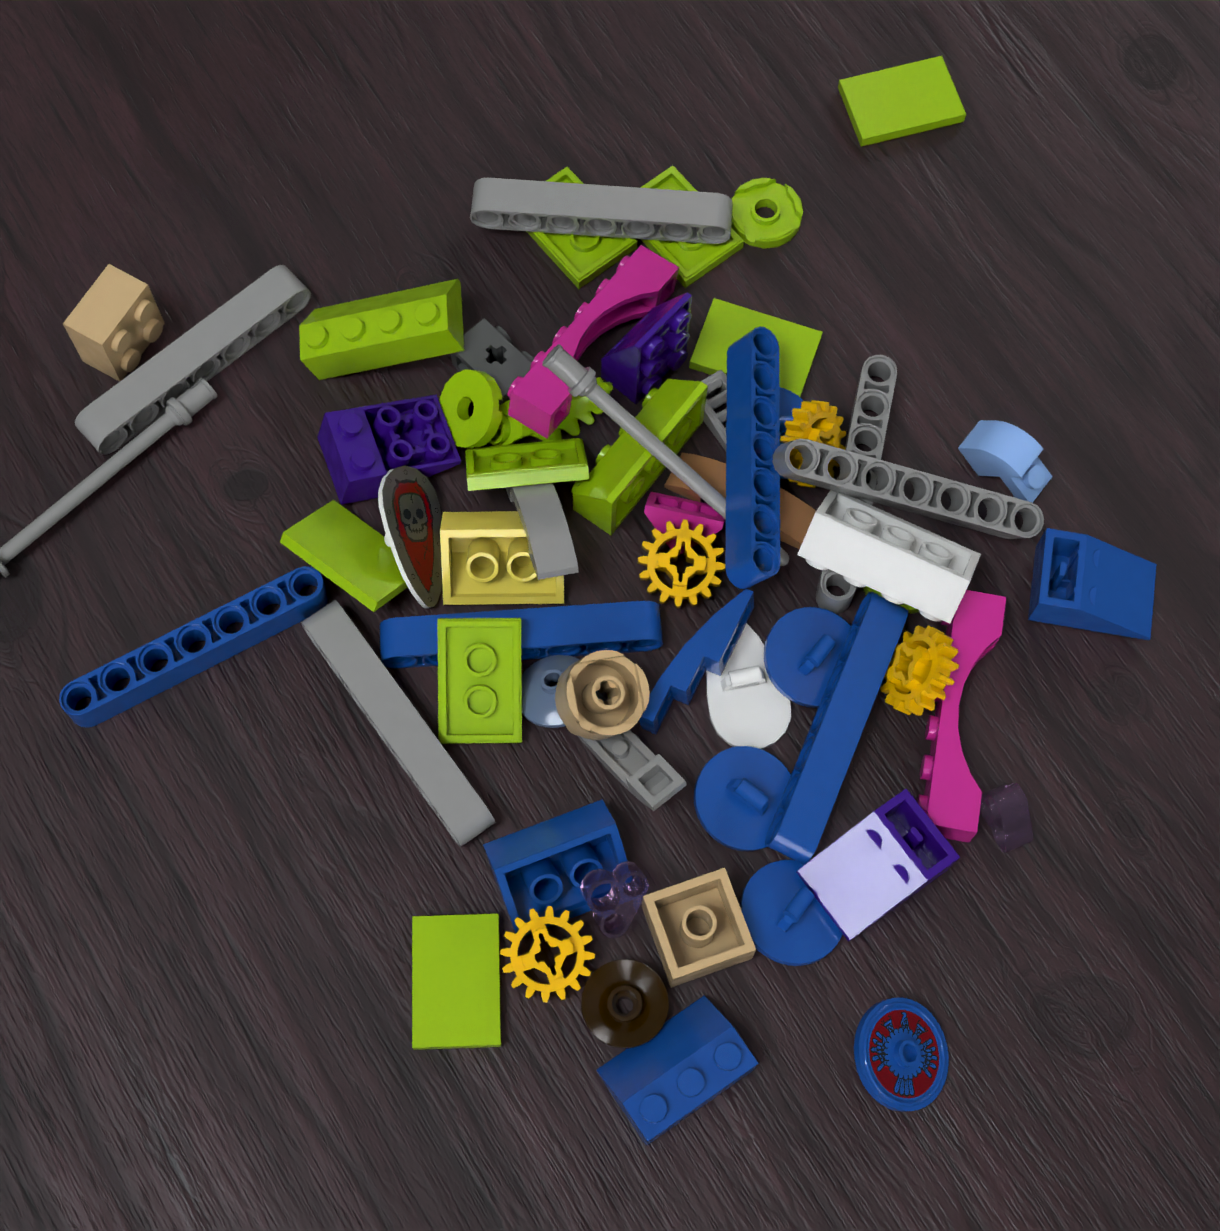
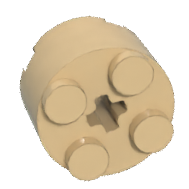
[555,650,650,740]

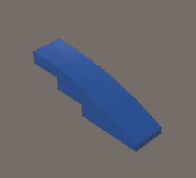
[639,589,755,734]

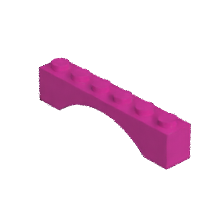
[507,245,679,439]
[917,590,1006,843]

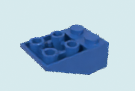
[1028,528,1157,640]

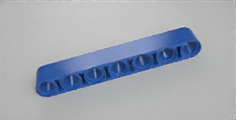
[725,326,780,589]
[59,566,329,728]
[765,591,908,865]
[379,601,663,668]

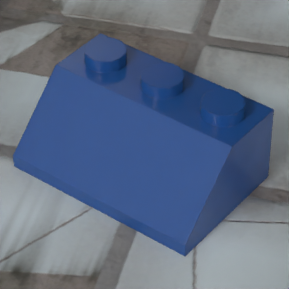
[483,799,637,937]
[596,995,759,1146]

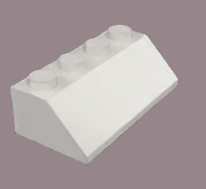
[797,490,981,624]

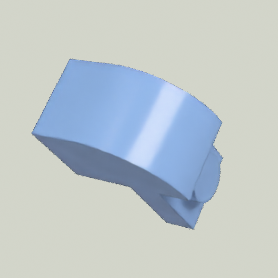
[958,420,1053,503]

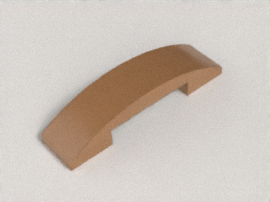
[664,453,816,549]

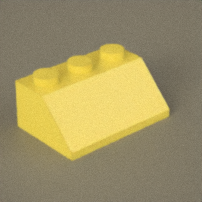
[440,511,564,605]

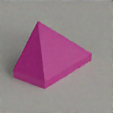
[644,492,725,554]

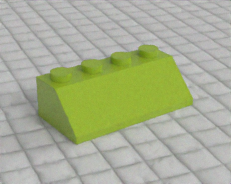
[299,279,464,380]
[571,379,708,535]

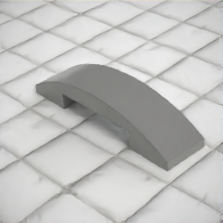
[505,483,579,580]
[577,691,687,811]

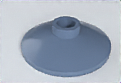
[522,655,597,728]

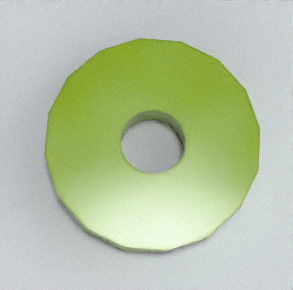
[731,178,803,249]
[439,369,503,448]

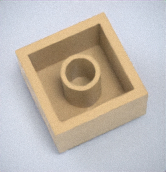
[63,264,165,382]
[642,868,756,988]

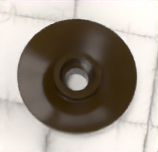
[581,959,669,1049]

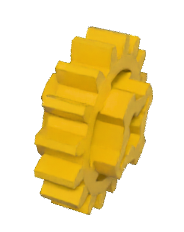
[780,400,846,488]
[638,519,725,609]
[880,625,959,716]
[500,906,595,1002]

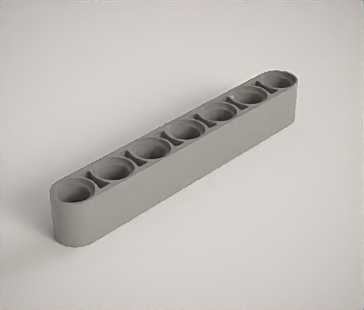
[470,178,733,244]
[75,265,311,455]
[816,355,897,615]
[773,439,1044,539]
[301,600,496,847]

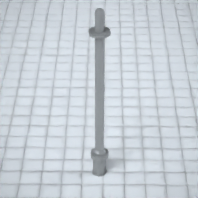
[542,344,790,566]
[0,377,218,578]

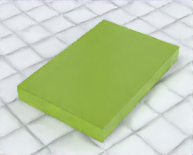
[838,56,966,147]
[640,165,744,288]
[526,166,637,289]
[689,298,823,398]
[465,438,589,491]
[280,500,408,612]
[437,617,522,744]
[412,914,501,1050]

